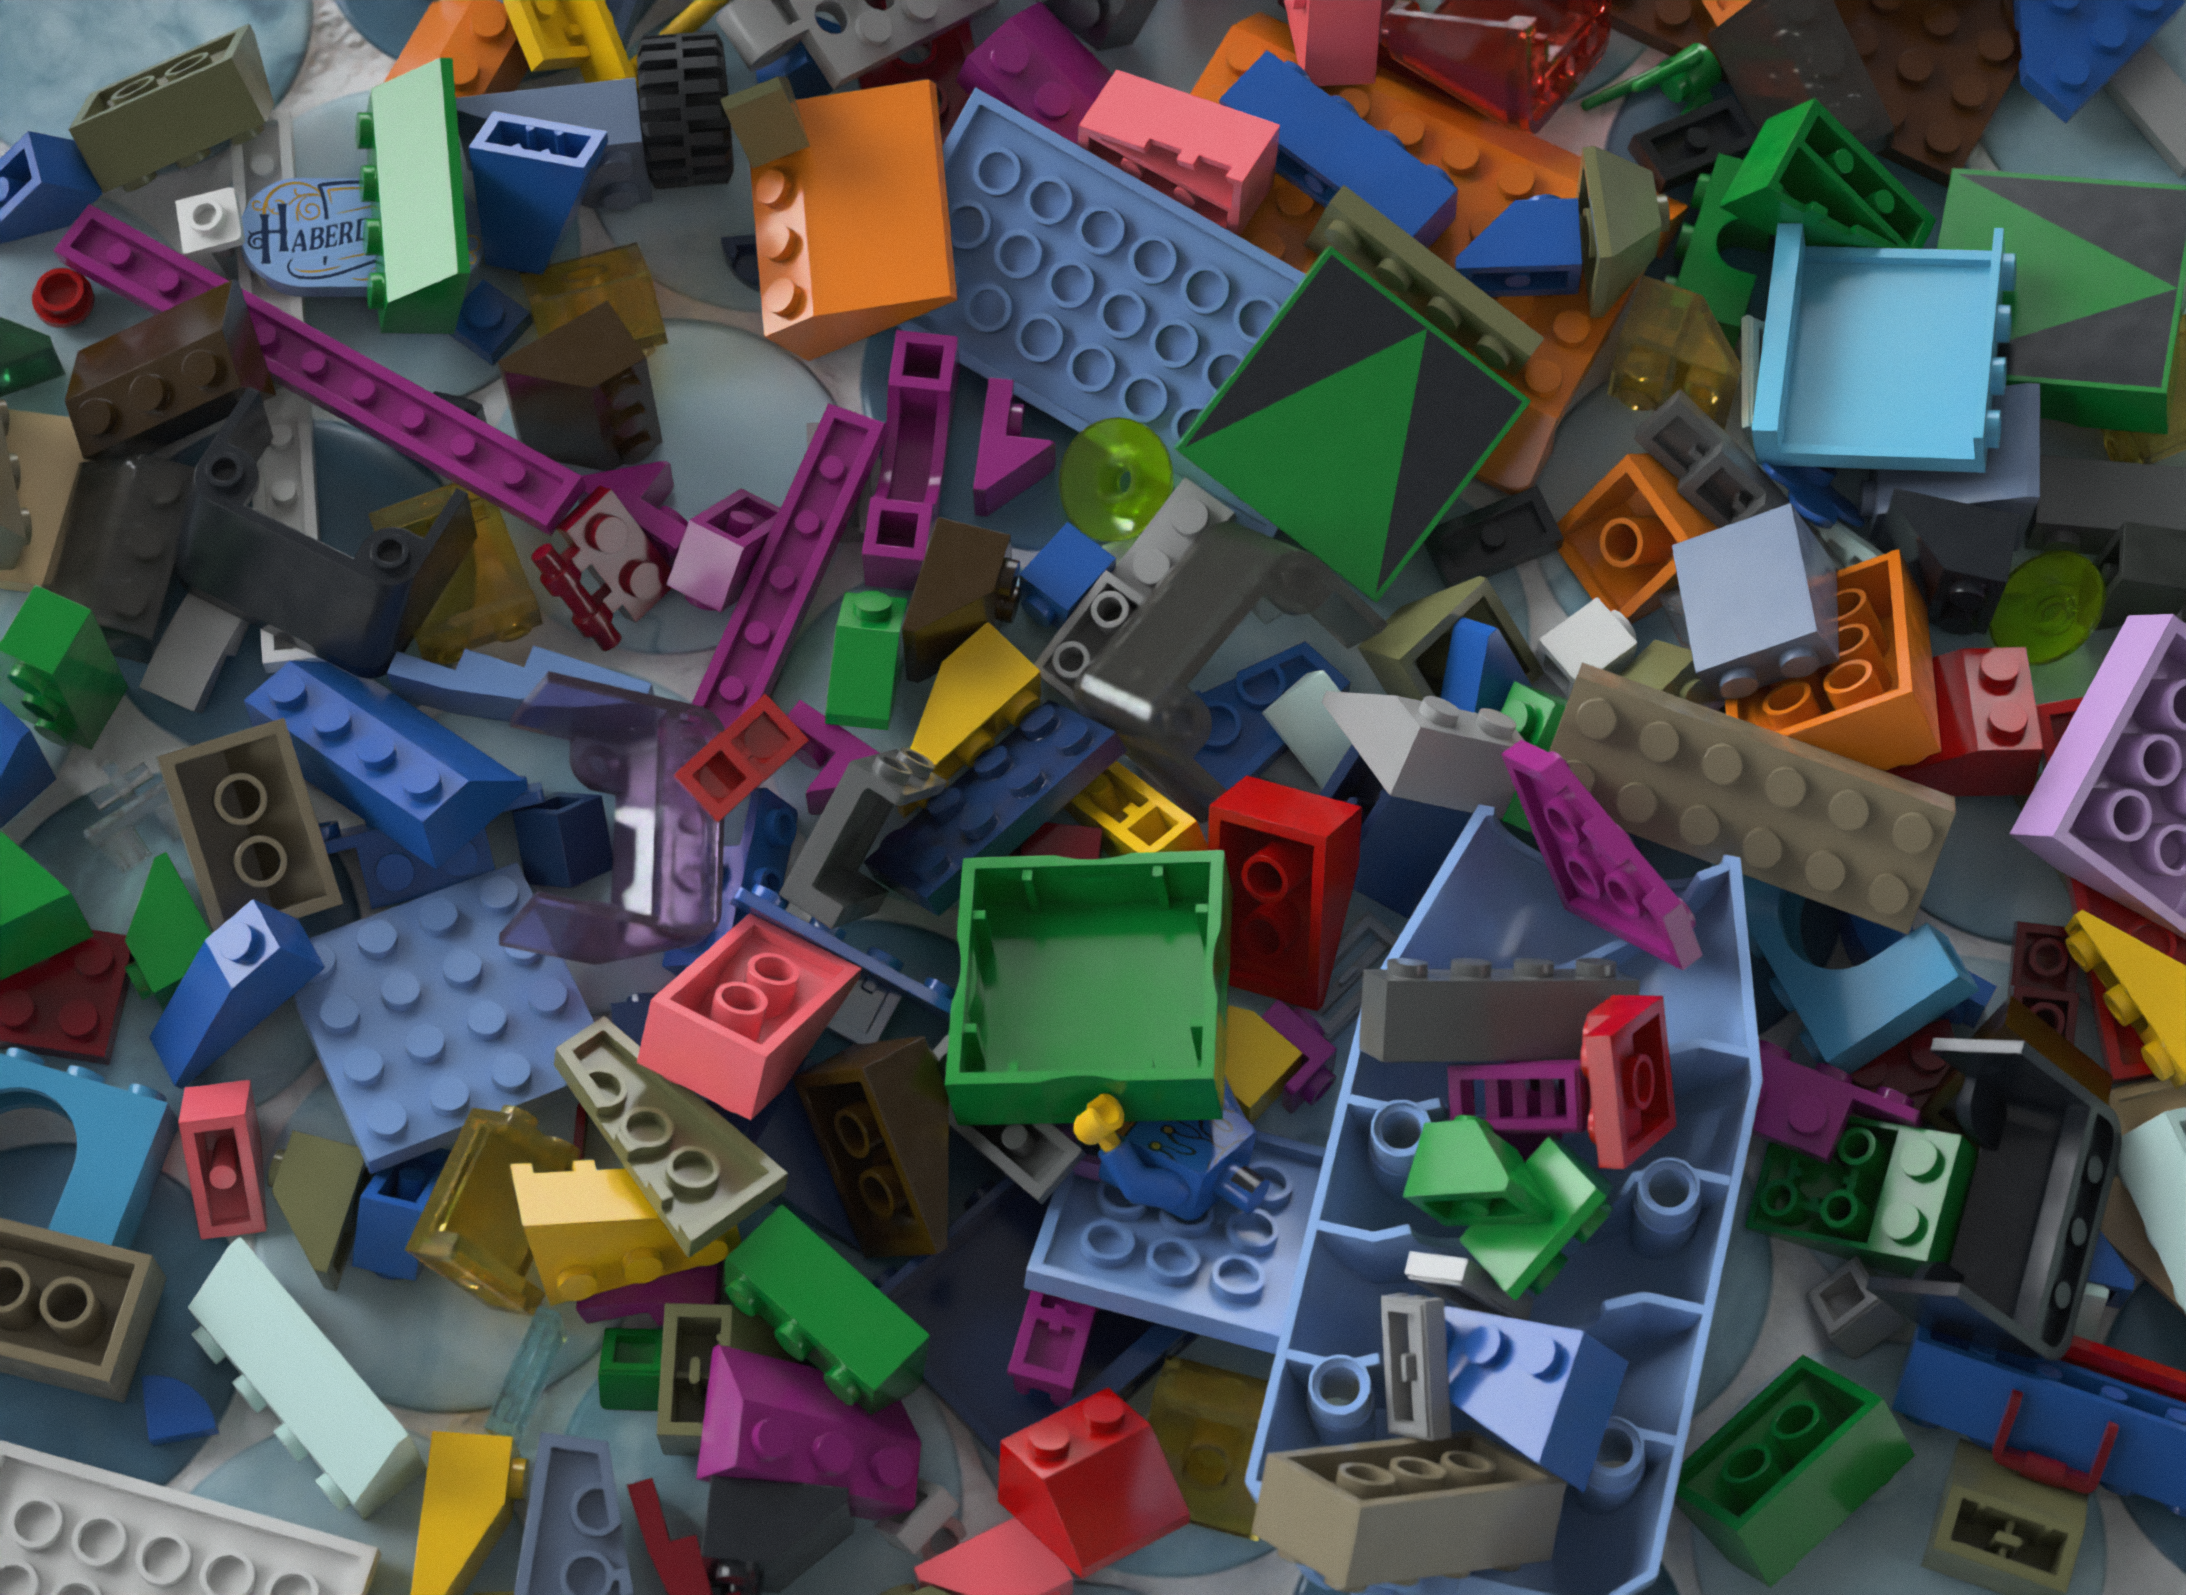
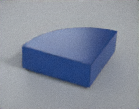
[141,1375,220,1446]

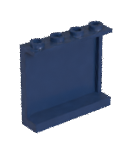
[872,1176,1200,1462]

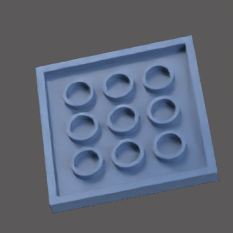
[291,862,594,1174]
[1024,1130,1326,1354]

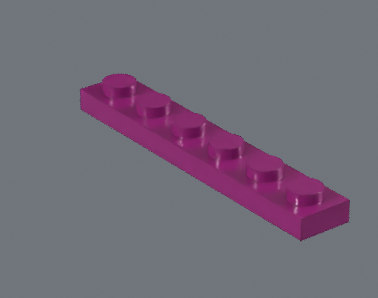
[678,403,889,749]

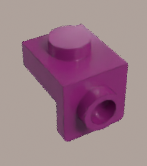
[1261,999,1337,1114]

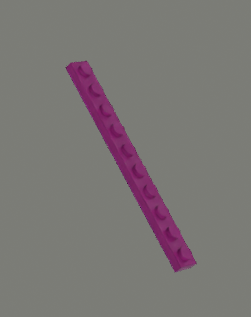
[53,204,587,536]

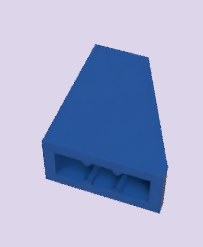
[469,111,608,275]

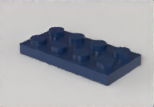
[863,699,1127,917]

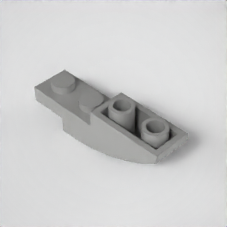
[1034,477,1237,708]

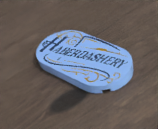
[240,178,484,297]

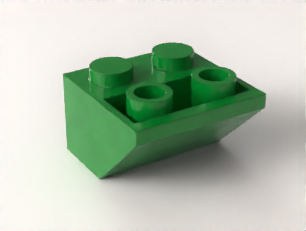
[1459,1133,1614,1301]

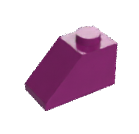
[666,488,780,613]

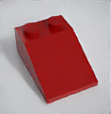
[1885,647,2043,797]
[1208,775,1362,1011]

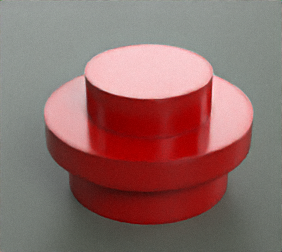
[32,268,95,328]

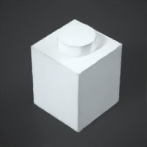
[1535,597,1638,700]

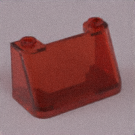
[1381,0,1612,134]

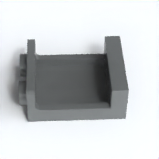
[778,747,947,929]

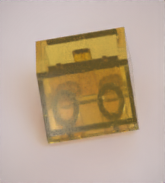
[1607,275,1742,431]

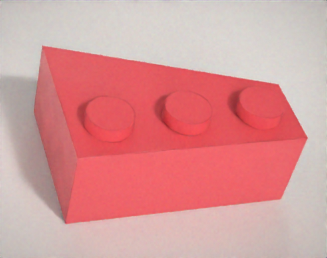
[1284,0,1382,86]
[1078,70,1280,236]

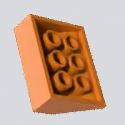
[750,80,958,361]
[1725,549,1941,771]

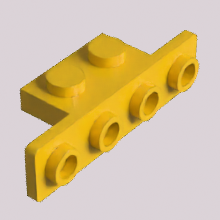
[503,0,639,94]

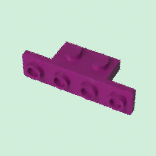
[1751,1039,1924,1165]

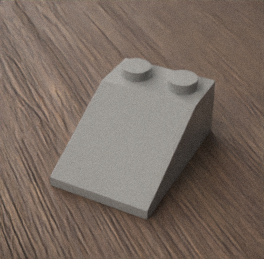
[1322,691,1525,819]

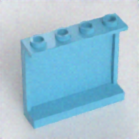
[1752,223,2017,473]

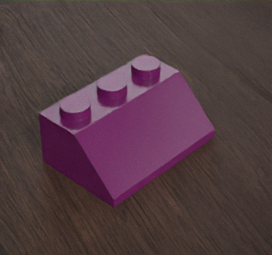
[955,1,1113,145]
[696,1345,922,1521]

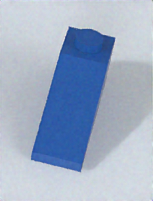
[149,899,325,1089]

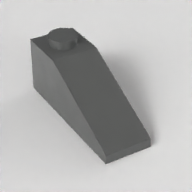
[933,1035,1086,1204]

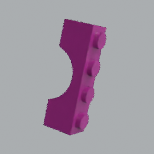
[862,330,960,591]

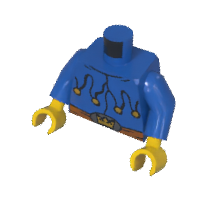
[1074,1075,1269,1221]

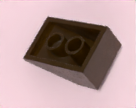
[792,1036,949,1258]

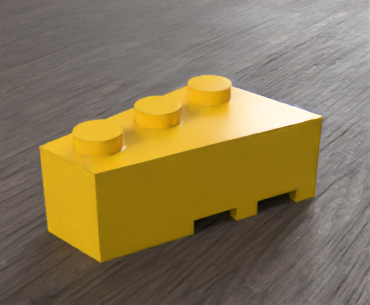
[510,1160,742,1306]

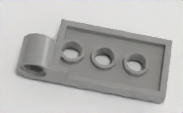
[716,0,1000,90]

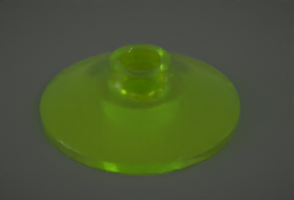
[1059,417,1174,542]
[1989,550,2106,666]

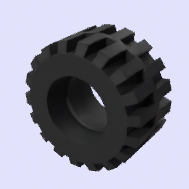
[637,31,734,189]

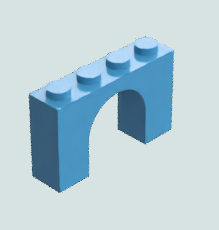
[1711,863,1979,1075]
[0,1047,179,1250]

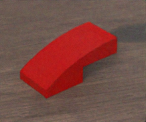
[673,693,809,823]

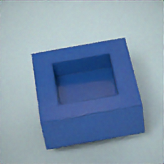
[449,279,533,366]

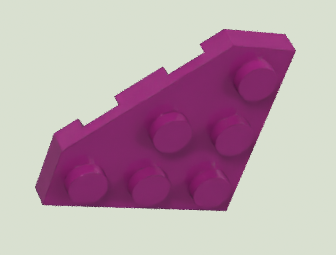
[1501,739,1703,970]

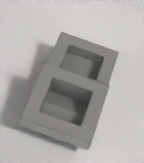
[139,592,250,713]

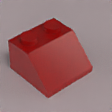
[998,1387,1190,1579]

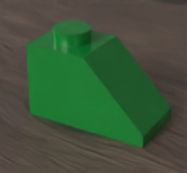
[825,591,908,730]
[124,852,211,1012]
[1403,1115,1552,1227]

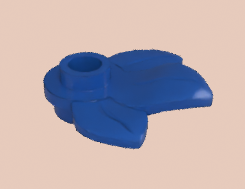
[1761,460,1865,529]

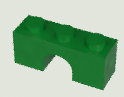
[1657,153,1771,356]

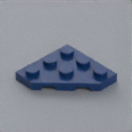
[2013,0,2186,124]

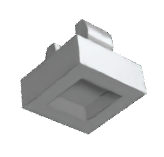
[874,1478,967,1562]

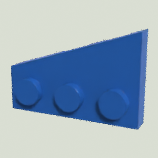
[1126,641,1351,808]

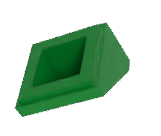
[598,1328,663,1411]

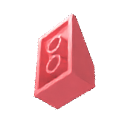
[637,913,862,1120]

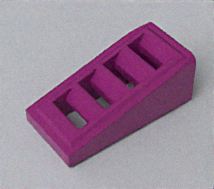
[1447,1059,1591,1133]

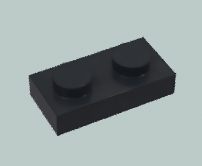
[1627,95,1759,195]
[1424,485,1564,589]

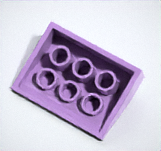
[2009,614,2186,939]

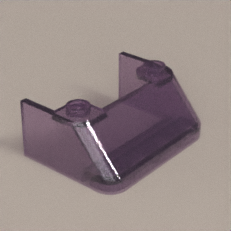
[499,671,725,965]

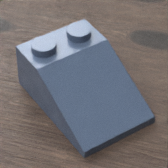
[456,78,653,210]

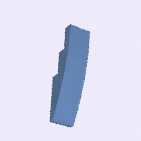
[387,645,657,725]

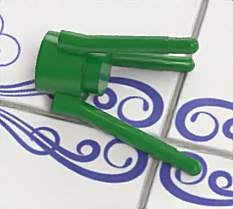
[1580,43,1722,116]

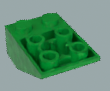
[1745,1116,1979,1277]

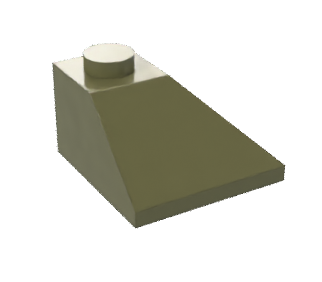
[1576,146,1670,318]
[1357,576,1544,701]

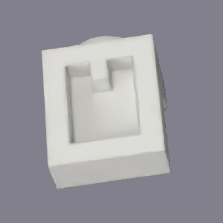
[175,187,245,281]

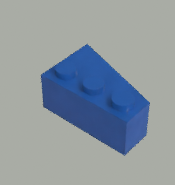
[1444,1306,1629,1492]

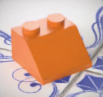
[383,0,529,137]
[1557,453,1719,624]

